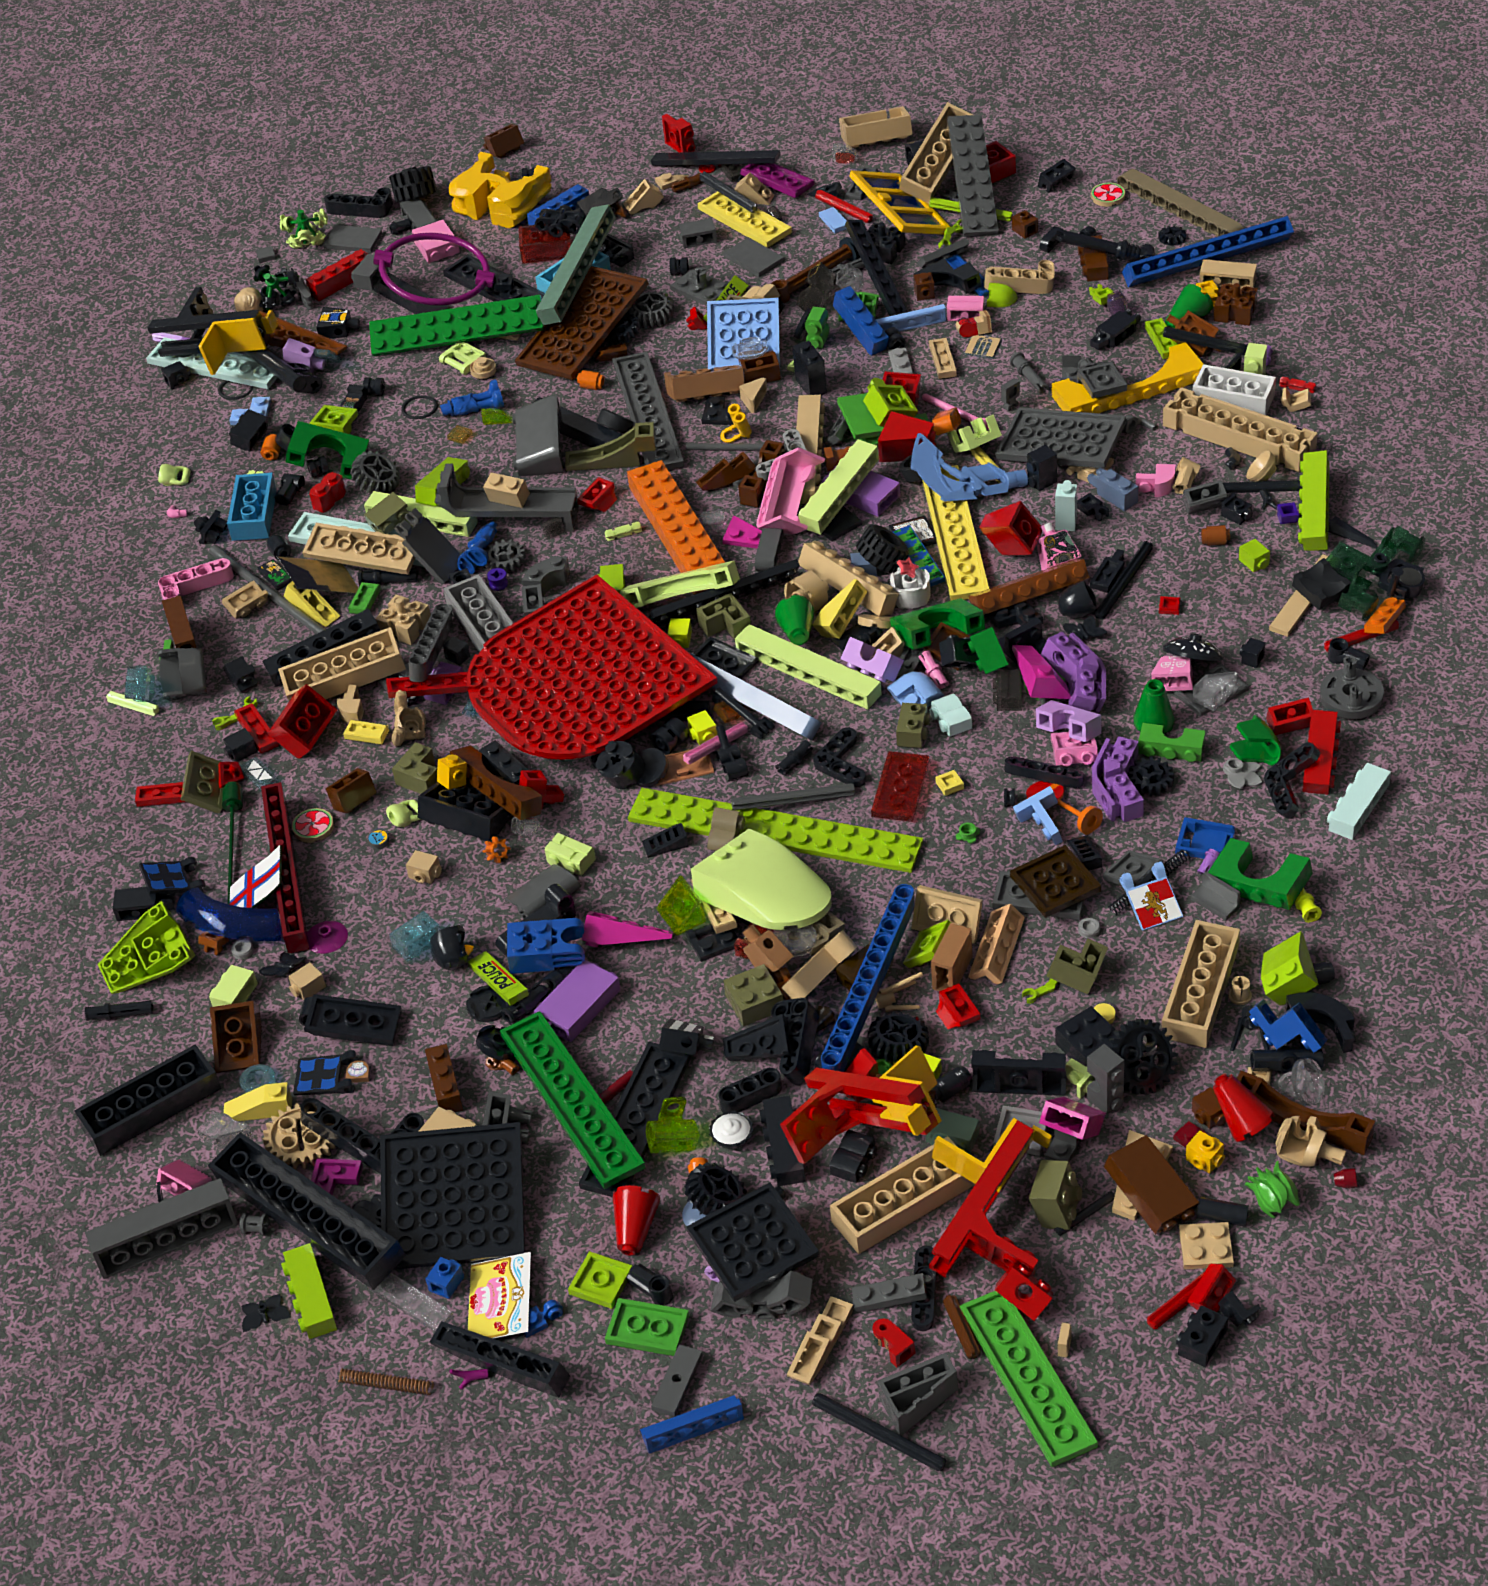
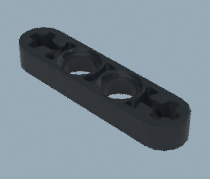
[1004,756,1085,788]
[911,1245,937,1331]

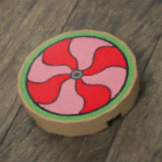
[1091,183,1125,207]
[292,808,334,843]

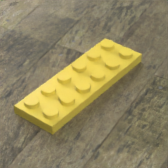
[698,191,792,248]

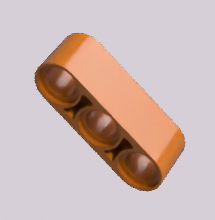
[932,407,961,436]

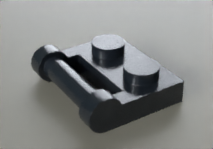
[685,924,741,962]

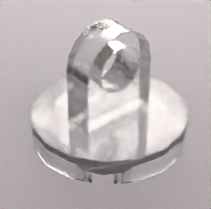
[1278,1058,1325,1106]

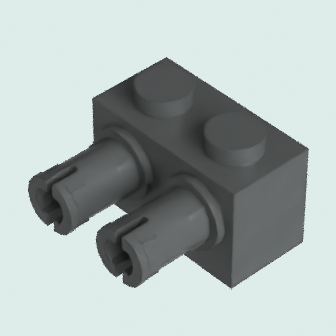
[482,1091,532,1144]

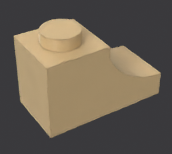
[623,179,664,215]

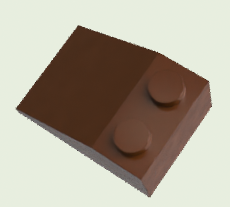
[210,1001,262,1073]

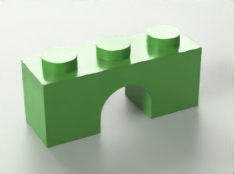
[1138,723,1205,762]

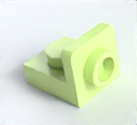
[1066,1058,1094,1099]

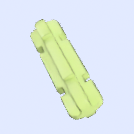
[605,522,642,541]

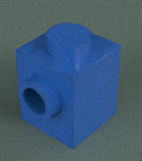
[426,1257,464,1299]

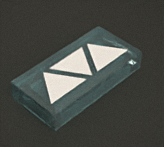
[240,756,279,792]

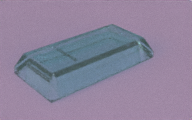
[313,349,342,363]

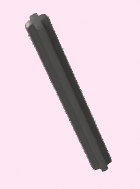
[731,784,855,811]

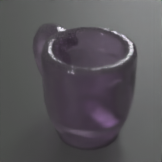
[1107,291,1129,316]

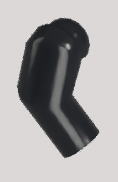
[1225,447,1241,470]

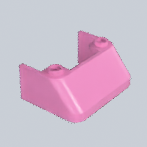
[756,447,825,535]

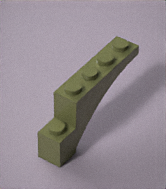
[565,422,656,471]

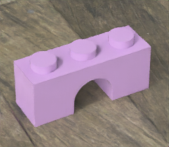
[840,637,904,683]
[1036,700,1101,742]

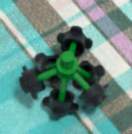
[253,265,300,310]

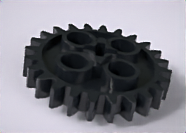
[1109,1019,1178,1095]

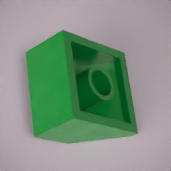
[967,627,1008,675]

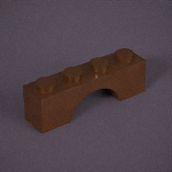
[738,440,785,507]

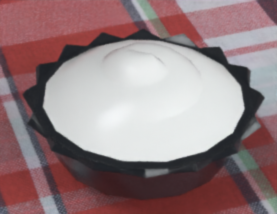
[708,1110,754,1149]

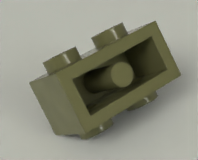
[896,702,931,748]

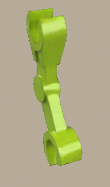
[938,219,963,248]
[212,696,258,730]
[1022,978,1058,1004]

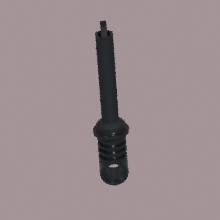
[1056,229,1156,262]

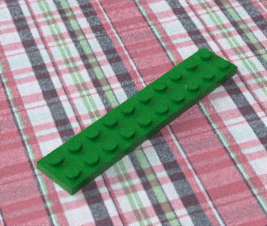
[369,295,544,356]
[500,1011,646,1189]

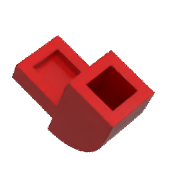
[519,770,564,810]

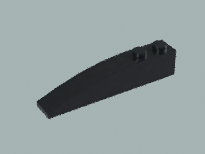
[430,1321,571,1398]

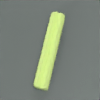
[106,691,159,716]

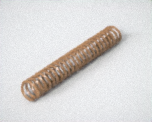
[338,1368,434,1395]

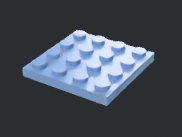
[707,298,780,371]

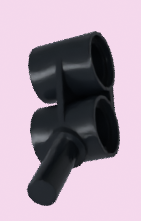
[716,724,748,781]

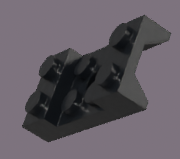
[971,1050,1066,1096]

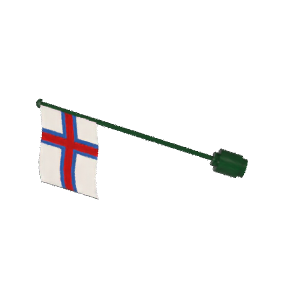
[222,781,282,932]

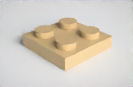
[1179,1222,1234,1269]

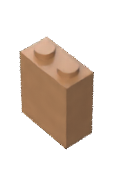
[931,923,973,991]

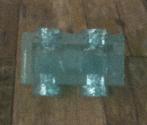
[125,665,155,702]
[389,911,440,962]

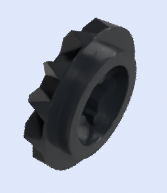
[1158,225,1186,245]

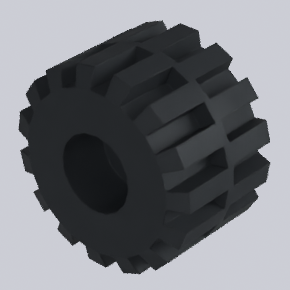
[389,166,437,202]

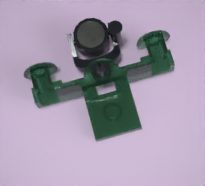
[1326,525,1426,621]

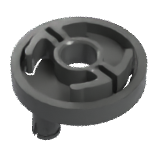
[1320,656,1384,719]

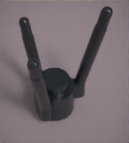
[1230,1005,1270,1051]

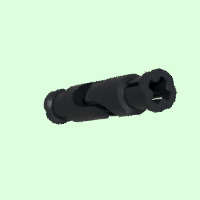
[500,966,576,1025]

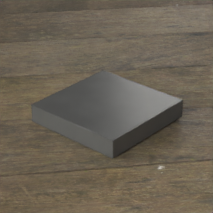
[1102,850,1164,887]

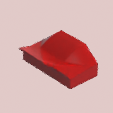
[577,477,617,512]
[936,983,981,1029]

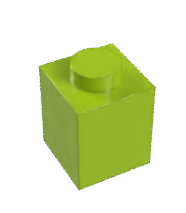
[1239,539,1270,572]

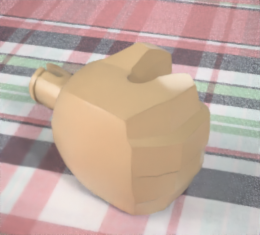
[1275,1116,1346,1167]

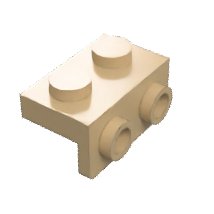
[222,580,268,619]

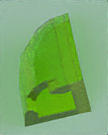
[481,408,512,425]

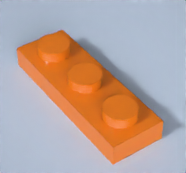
[1364,597,1406,634]

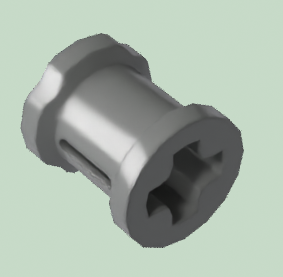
[240,1213,269,1236]

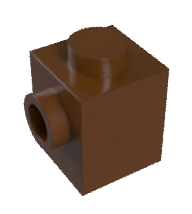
[1012,210,1038,239]
[913,272,935,301]
[1192,1087,1226,1129]

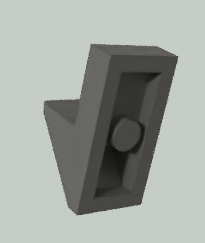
[1062,355,1081,383]
[1045,1129,1082,1162]

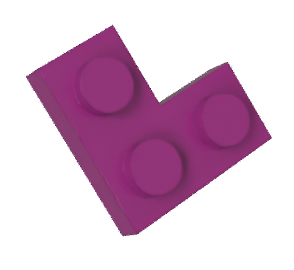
[311,1159,363,1195]

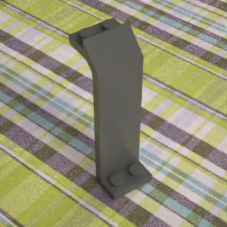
[434,464,579,532]

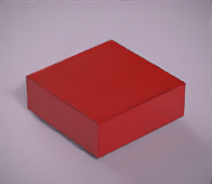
[1159,596,1181,615]

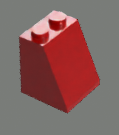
[878,411,937,462]
[979,501,1042,555]

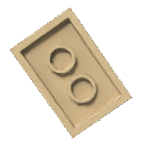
[911,885,983,944]

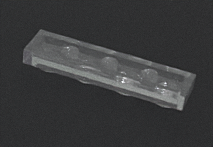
[366,1272,454,1332]

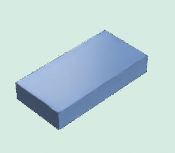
[819,207,847,233]

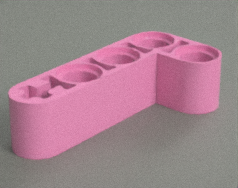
[158,558,234,602]

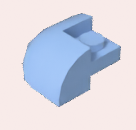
[887,671,944,707]

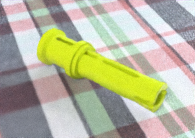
[1295,888,1322,923]

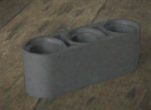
[755,528,784,571]

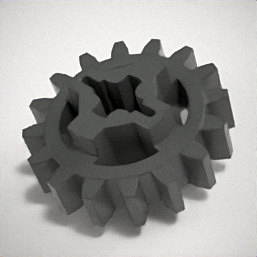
[485,539,526,573]

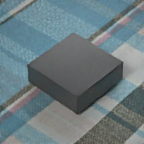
[256,246,276,263]

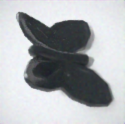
[1063,616,1107,640]
[259,951,307,976]
[241,1294,291,1333]

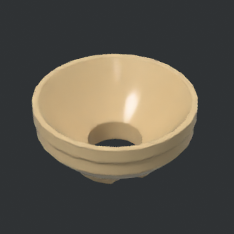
[1246,450,1277,482]

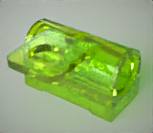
[646,1097,700,1153]

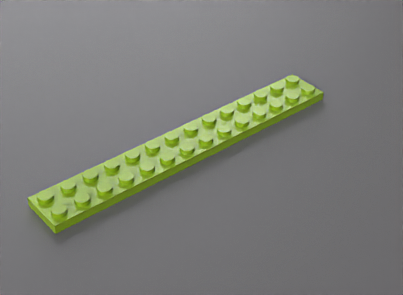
[628,788,923,873]

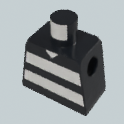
[659,1019,715,1055]

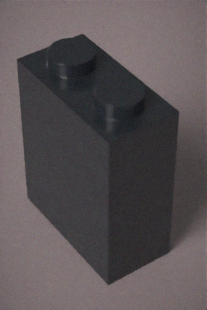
[792,341,827,395]

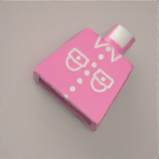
[1151,655,1193,691]

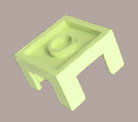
[947,414,1002,453]

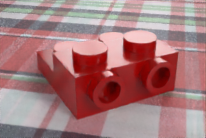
[662,114,696,152]

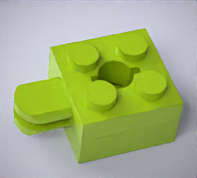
[863,378,918,427]

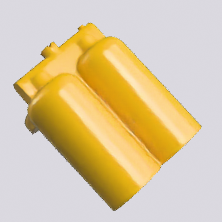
[720,404,752,443]

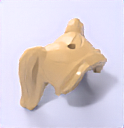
[392,690,426,746]

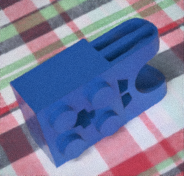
[507,918,585,974]

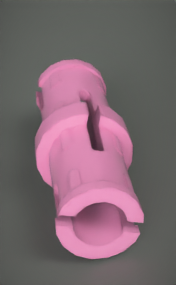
[919,651,949,689]

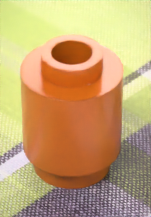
[577,370,605,390]
[260,434,281,460]

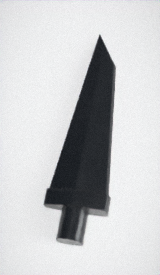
[1328,516,1379,550]

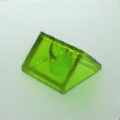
[656,875,706,936]

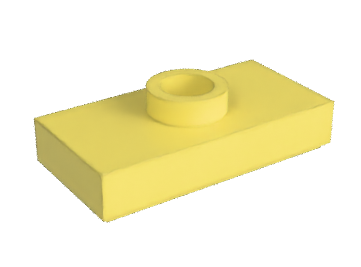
[343,720,389,745]

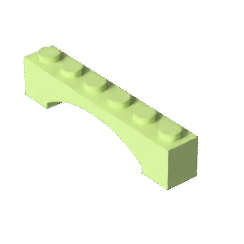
[620,560,740,608]

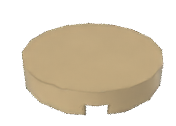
[858,614,891,629]

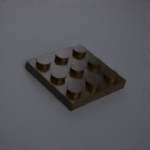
[1010,845,1101,918]

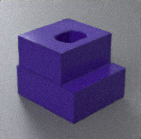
[1277,502,1299,525]

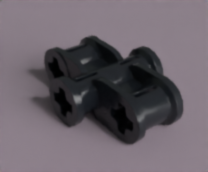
[535,205,586,238]

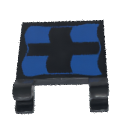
[139,857,206,895]
[293,1050,359,1096]

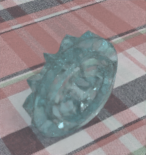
[239,1064,276,1093]

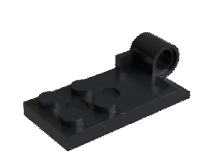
[298,994,401,1046]

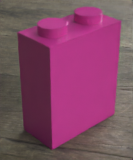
[1039,1097,1106,1140]

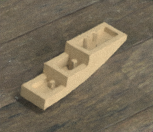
[787,1296,854,1385]

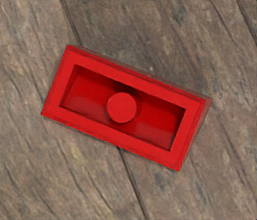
[1187,1263,1236,1312]

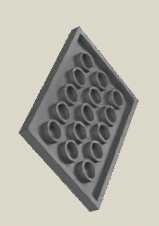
[995,407,1127,469]

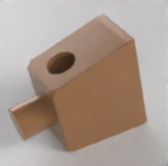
[743,925,794,974]

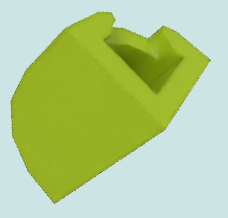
[987,283,1018,308]

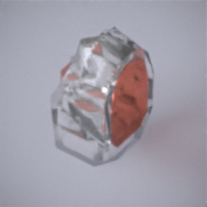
[832,143,859,164]

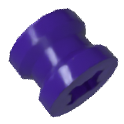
[487,568,508,591]

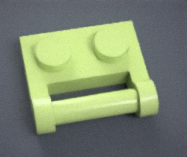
[439,342,486,375]

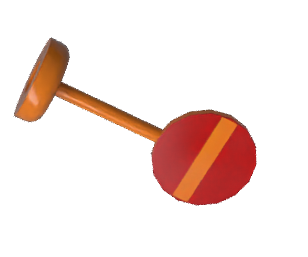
[1026,781,1103,835]

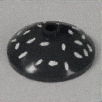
[1162,633,1224,661]

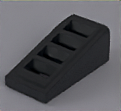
[642,823,688,858]
[1067,835,1102,871]

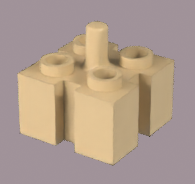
[375,595,431,645]

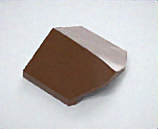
[594,343,628,361]

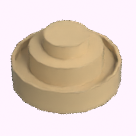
[470,357,496,379]

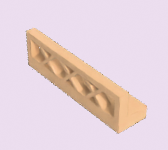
[968,904,1025,984]

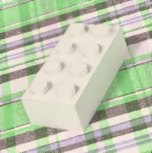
[1193,364,1276,415]

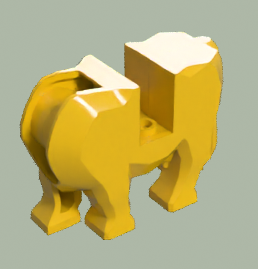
[449,151,552,228]

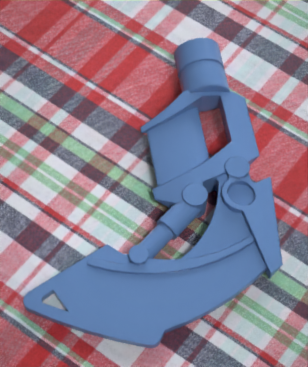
[911,433,1028,502]

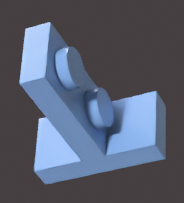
[1013,786,1063,845]

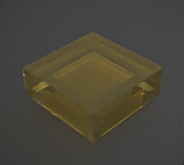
[447,425,473,444]

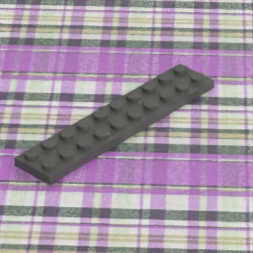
[612,352,684,470]

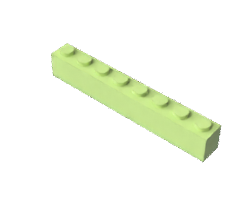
[735,624,882,709]

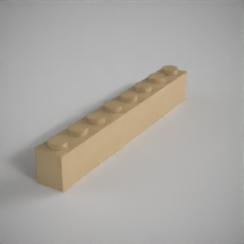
[795,395,825,504]

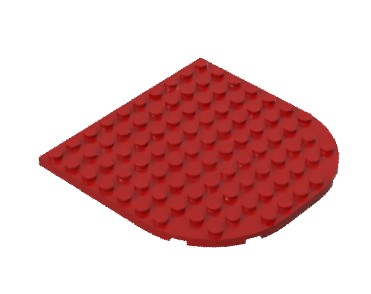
[467,575,718,760]

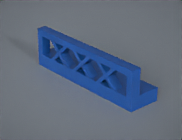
[640,1395,744,1454]

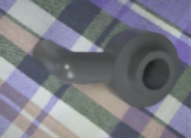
[1122,414,1158,434]

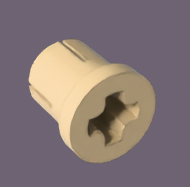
[1229,976,1252,1005]

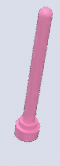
[922,394,989,430]

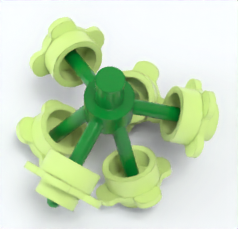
[280,209,328,249]

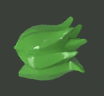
[1245,1161,1300,1218]

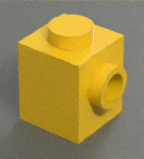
[437,755,467,790]

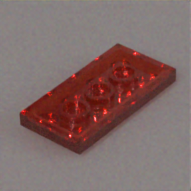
[871,751,930,822]

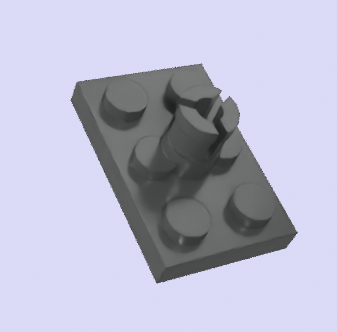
[670,267,727,306]

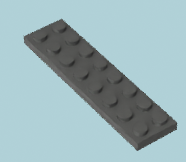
[947,115,999,237]

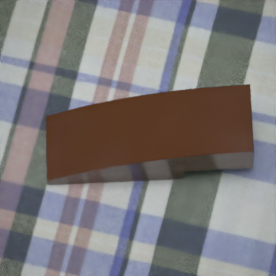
[696,452,756,491]

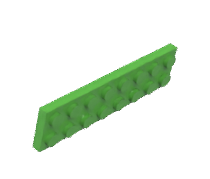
[960,1291,1098,1467]

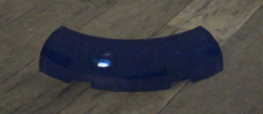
[176,887,281,941]

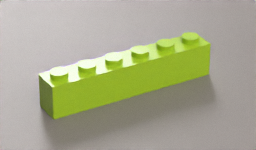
[1298,450,1330,551]

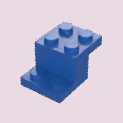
[1249,999,1328,1053]

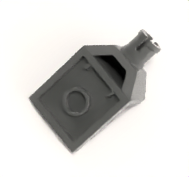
[1077,357,1127,399]

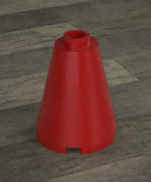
[1213,1073,1275,1142]
[613,1185,660,1256]

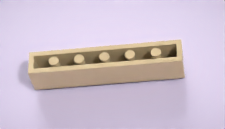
[798,541,899,616]

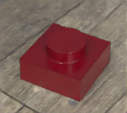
[1173,1121,1207,1148]

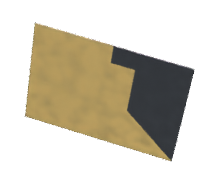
[278,557,358,593]

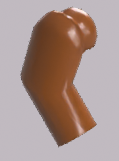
[485,1057,520,1075]

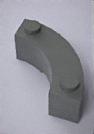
[711,1271,813,1319]

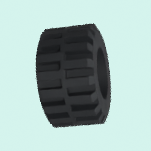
[856,524,909,573]

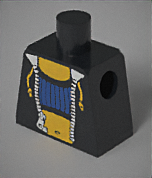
[316,307,360,339]

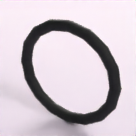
[218,381,253,400]
[401,395,438,419]

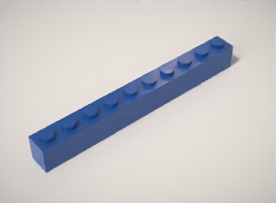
[1122,216,1294,287]

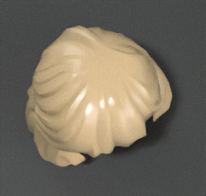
[234,287,263,312]

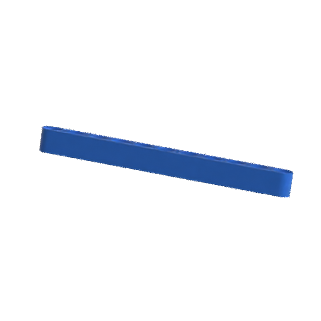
[821,884,915,1072]

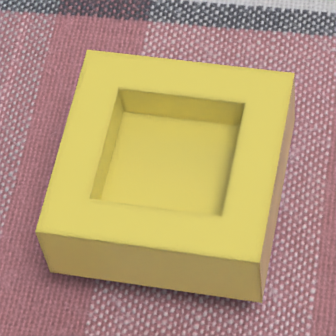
[935,770,964,796]

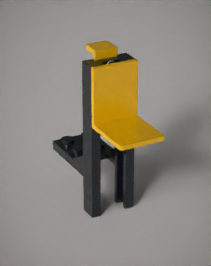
[147,287,278,375]

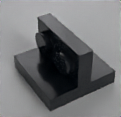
[998,618,1047,665]

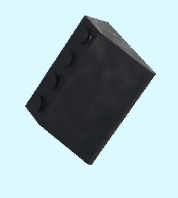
[417,782,512,841]

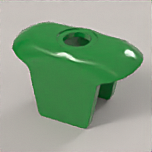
[1229,715,1282,765]

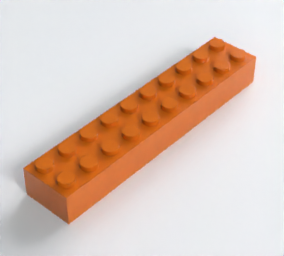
[627,460,725,595]

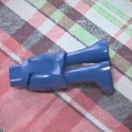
[440,379,504,416]
[457,522,497,574]

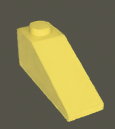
[812,579,867,639]
[284,581,340,627]
[223,1082,292,1123]

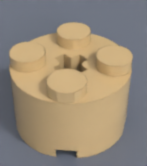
[784,570,829,612]

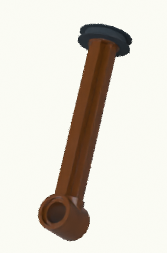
[771,237,860,303]

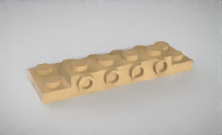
[302,522,415,575]

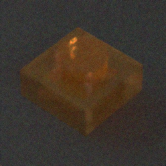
[713,701,741,723]

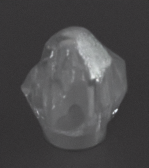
[511,816,542,839]

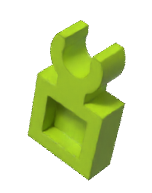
[1089,284,1117,305]

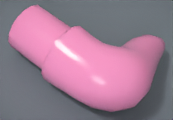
[167,505,187,518]

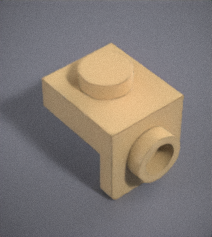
[1281,387,1311,412]

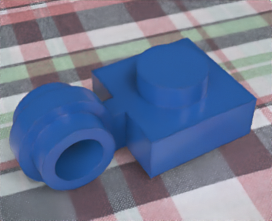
[524,1300,563,1338]

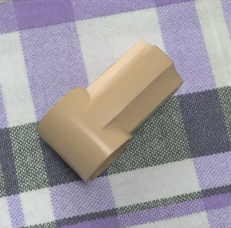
[1172,457,1200,494]

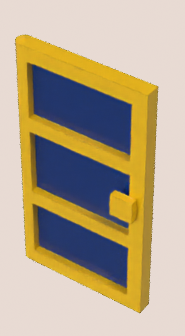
[849,170,951,235]

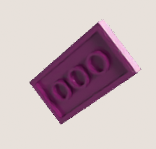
[740,163,815,198]

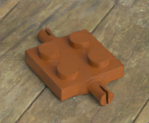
[1166,311,1221,357]

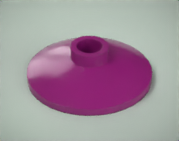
[307,921,348,954]

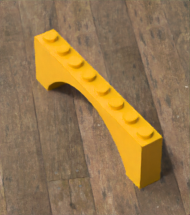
[1052,342,1203,414]

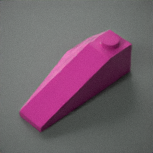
[1012,645,1071,699]
[581,911,673,947]

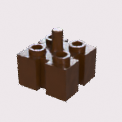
[1214,283,1258,326]

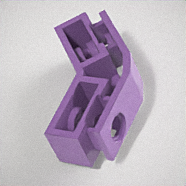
[1040,632,1106,714]
[1092,736,1144,822]

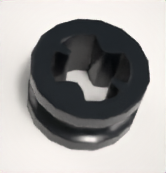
[1004,788,1015,807]

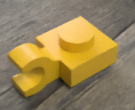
[1196,280,1219,307]

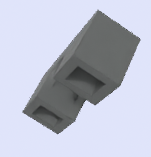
[1087,1044,1124,1115]

